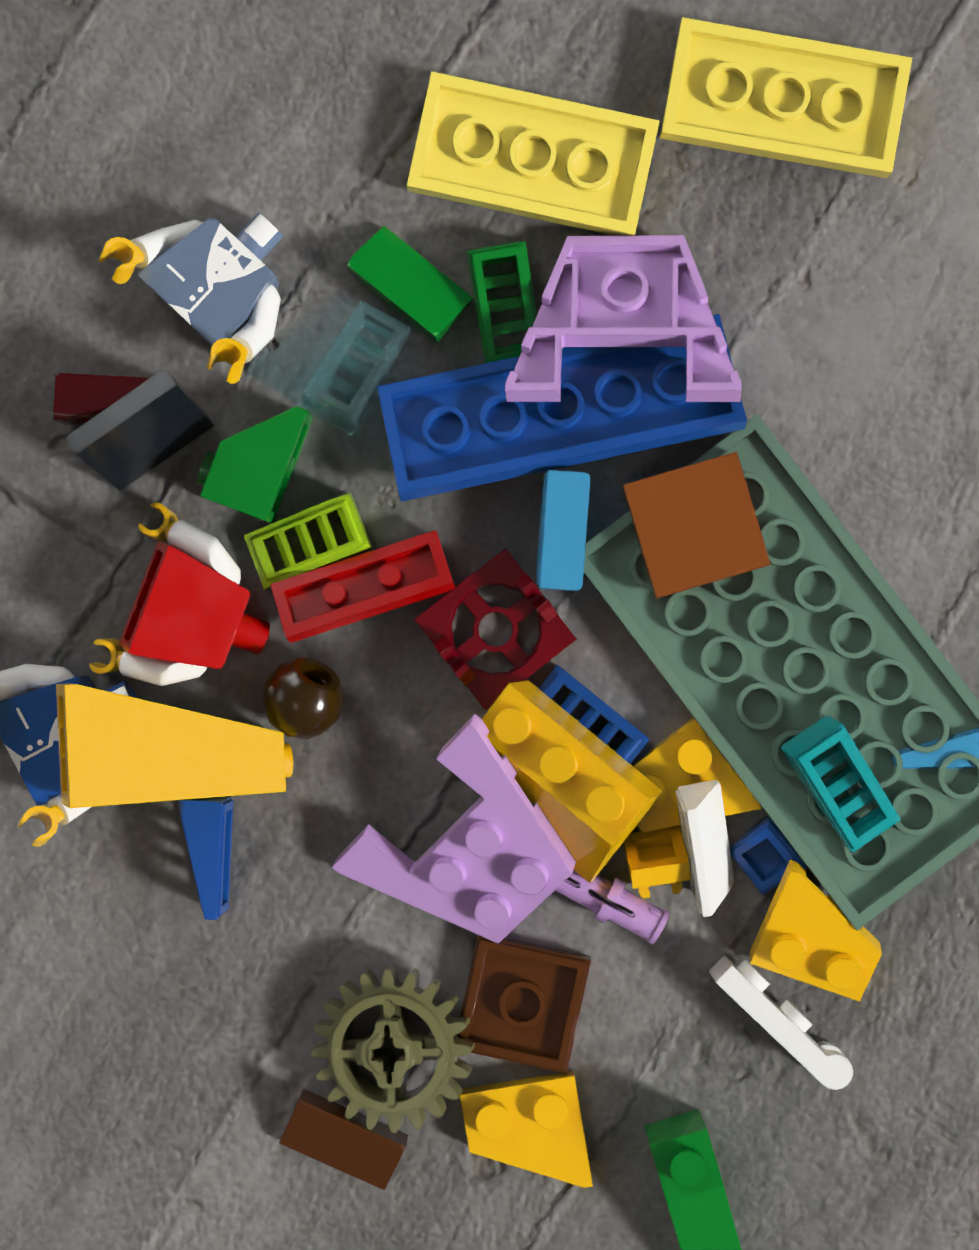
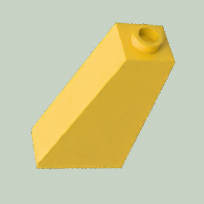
[56,684,293,808]

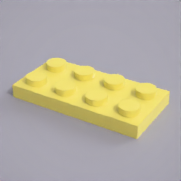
[660,17,912,179]
[407,71,660,236]

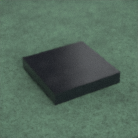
[66,369,214,491]

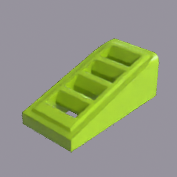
[243,492,373,590]

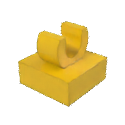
[623,826,691,899]

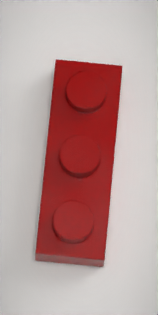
[270,530,456,643]

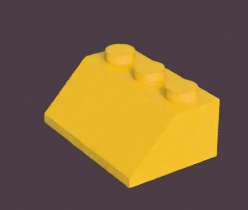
[482,680,663,883]

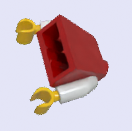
[89,502,270,686]

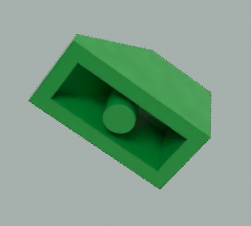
[197,406,313,524]

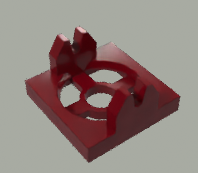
[414,548,577,711]

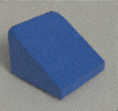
[730,815,807,895]

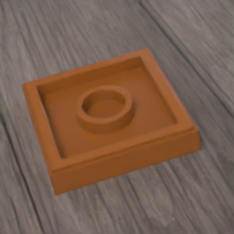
[622,451,771,599]

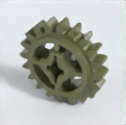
[311,965,475,1133]

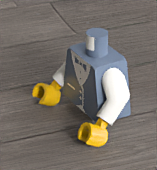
[98,213,283,384]

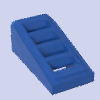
[538,665,649,764]
[178,796,234,920]

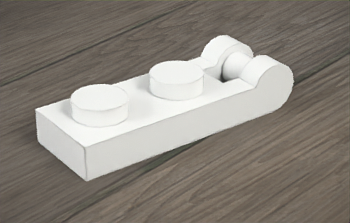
[709,955,853,1090]

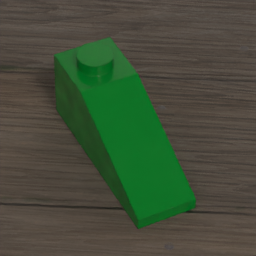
[644,1109,742,1250]

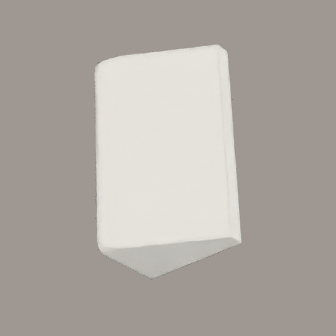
[675,780,734,917]

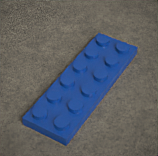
[377,314,747,502]

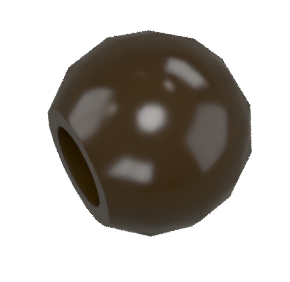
[262,657,344,739]

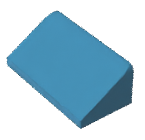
[535,470,590,591]

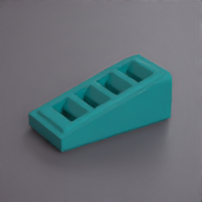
[781,716,901,853]

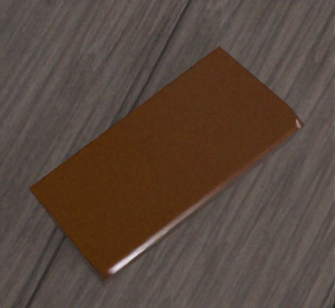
[279,1089,408,1190]

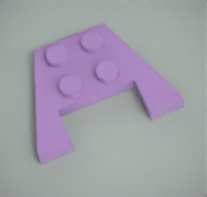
[505,235,742,402]
[332,714,576,943]

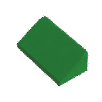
[345,226,474,344]

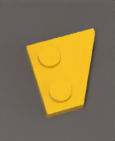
[632,717,761,833]
[750,860,882,1002]
[460,1070,593,1188]

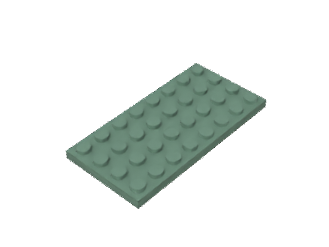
[584,414,979,931]

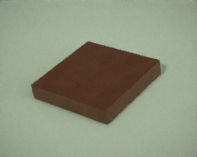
[457,934,591,1073]

